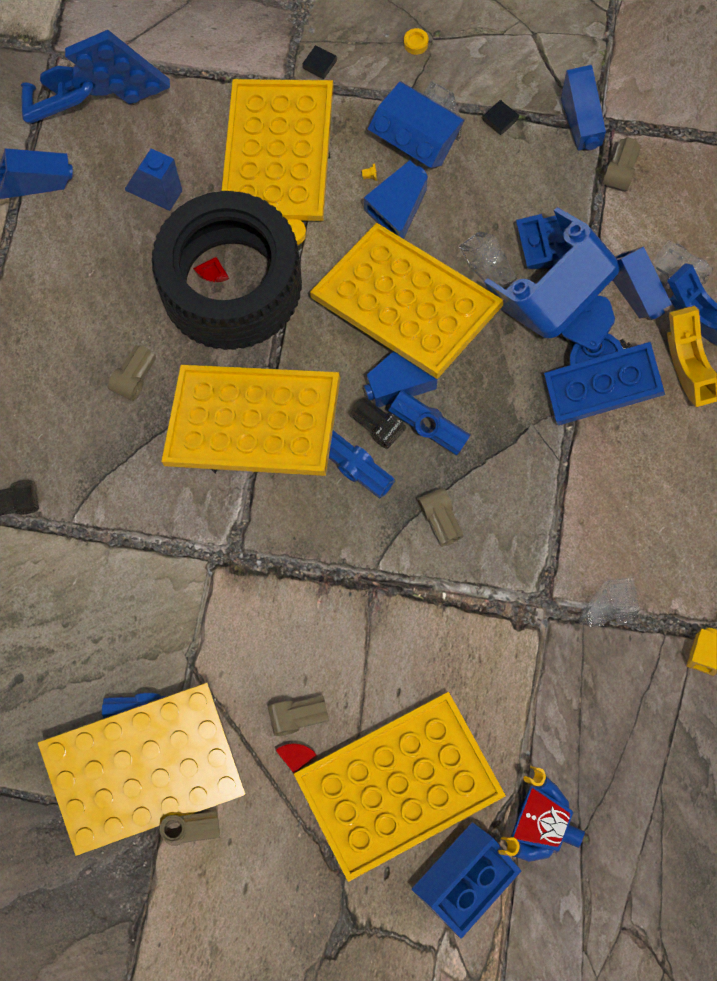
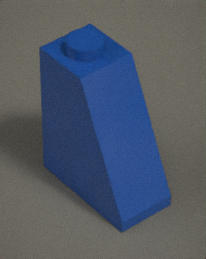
[561,65,606,151]
[0,148,73,199]
[125,148,182,211]
[364,160,428,239]
[612,247,672,320]
[363,351,437,408]

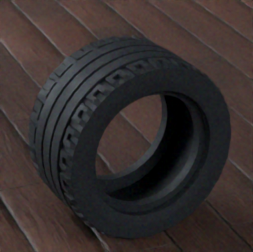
[151,191,302,350]

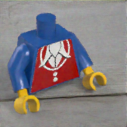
[498,766,585,862]

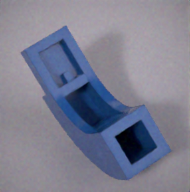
[667,263,717,345]

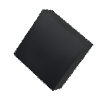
[302,45,337,79]
[483,100,519,135]

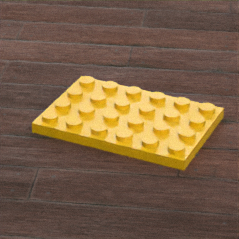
[222,79,334,221]
[310,223,503,379]
[161,365,341,476]
[38,682,245,856]
[294,692,506,882]

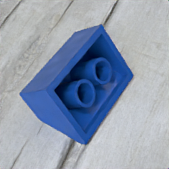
[368,81,465,168]
[411,822,521,939]

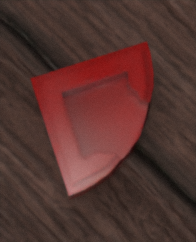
[193,257,229,282]
[275,744,317,774]

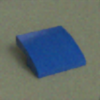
[516,212,572,269]

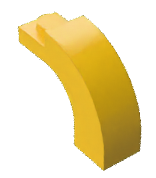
[667,306,717,407]

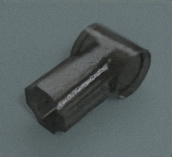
[349,396,406,449]
[0,480,39,516]

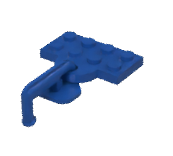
[21,30,170,124]
[544,296,665,426]

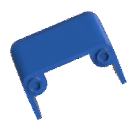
[484,207,620,338]

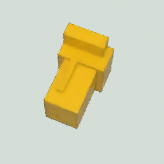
[362,163,378,181]

